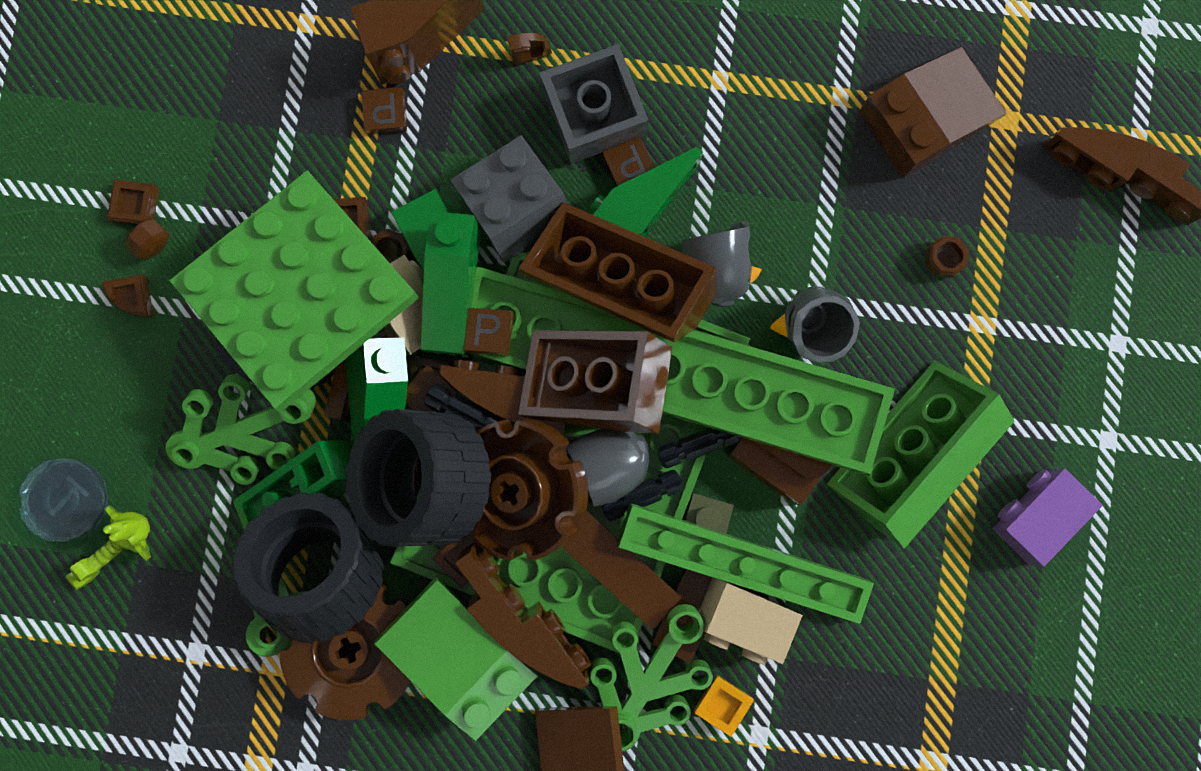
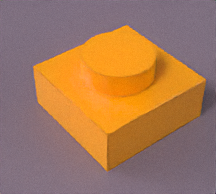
[693,674,754,737]

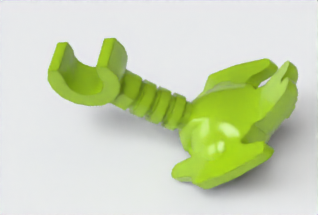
[66,505,151,590]

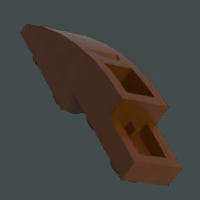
[1042,127,1201,225]
[440,360,566,437]
[455,542,591,689]

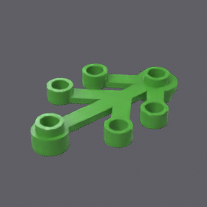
[166,374,316,485]
[590,604,713,752]

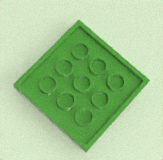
[169,170,419,413]

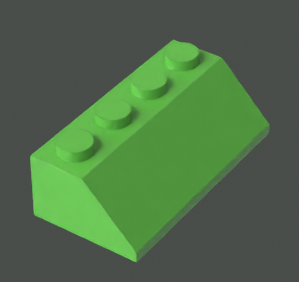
[827,361,1015,549]

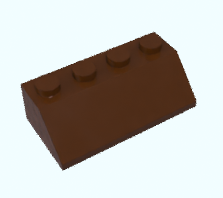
[519,202,716,343]

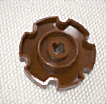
[470,418,588,561]
[279,584,411,720]

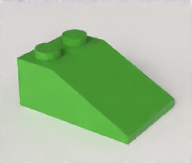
[374,577,537,741]

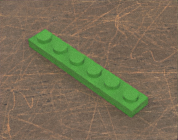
[616,503,874,624]

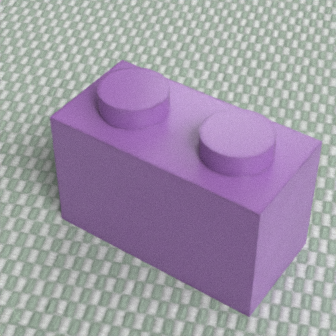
[992,468,1103,567]

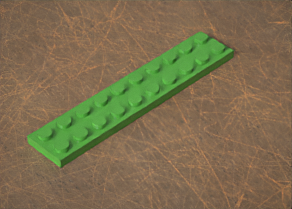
[465,267,895,476]

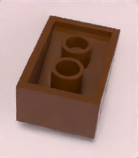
[350,0,483,84]
[859,47,1007,178]
[518,330,672,434]

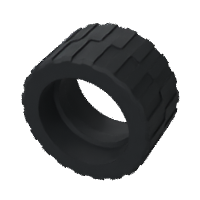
[346,409,491,547]
[231,492,384,643]

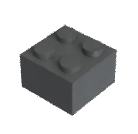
[540,44,649,164]
[451,135,568,263]

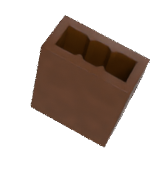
[727,437,832,505]

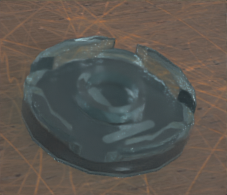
[19,458,108,542]

